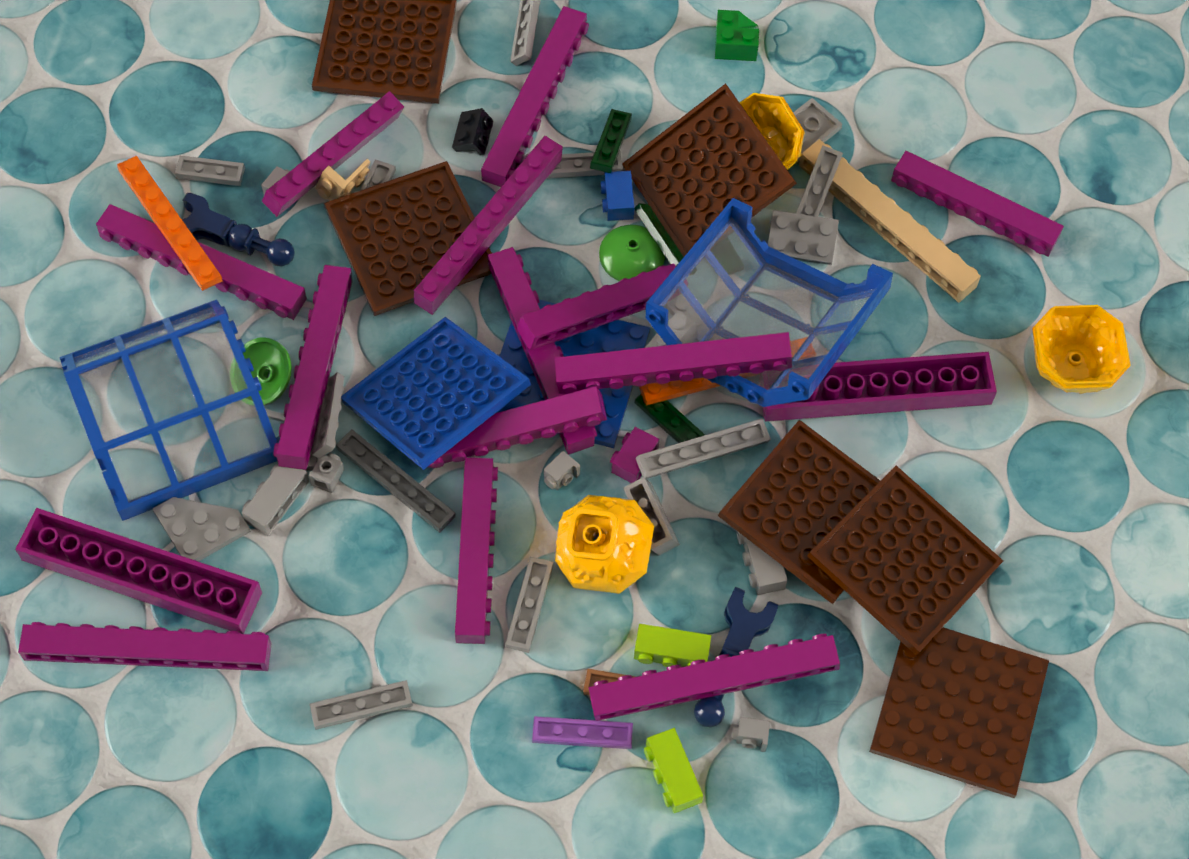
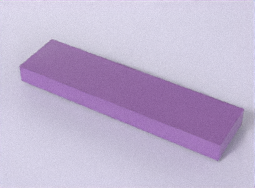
[532,716,633,749]

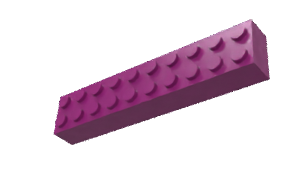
[759,351,997,422]
[15,508,262,634]

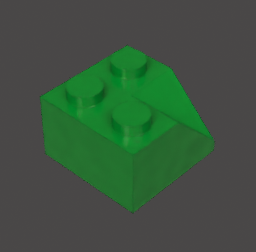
[715,10,759,61]

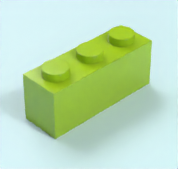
[634,623,712,667]
[644,727,703,813]

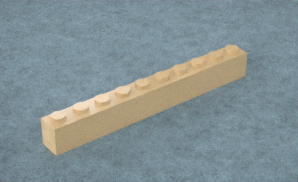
[799,139,981,303]

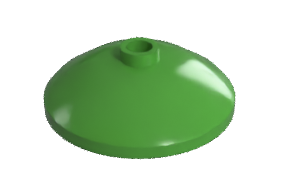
[599,225,665,281]
[230,337,292,406]

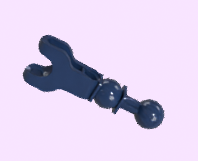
[182,193,295,267]
[694,587,778,727]

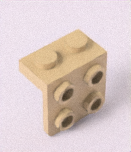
[315,159,370,201]

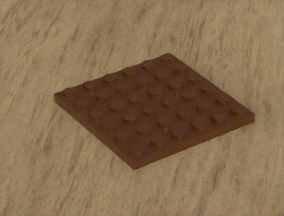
[312,0,457,104]
[622,83,797,256]
[324,161,492,316]
[718,419,881,604]
[807,465,1003,656]
[869,627,1049,798]

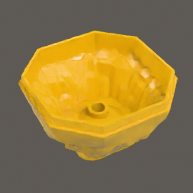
[740,93,805,170]
[1032,305,1131,394]
[555,495,654,594]

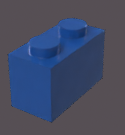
[600,171,634,221]

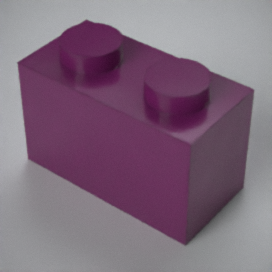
[610,427,660,483]

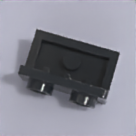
[452,108,493,155]

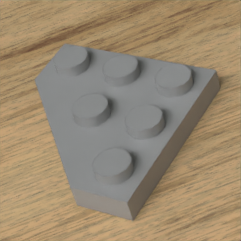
[153,497,251,562]

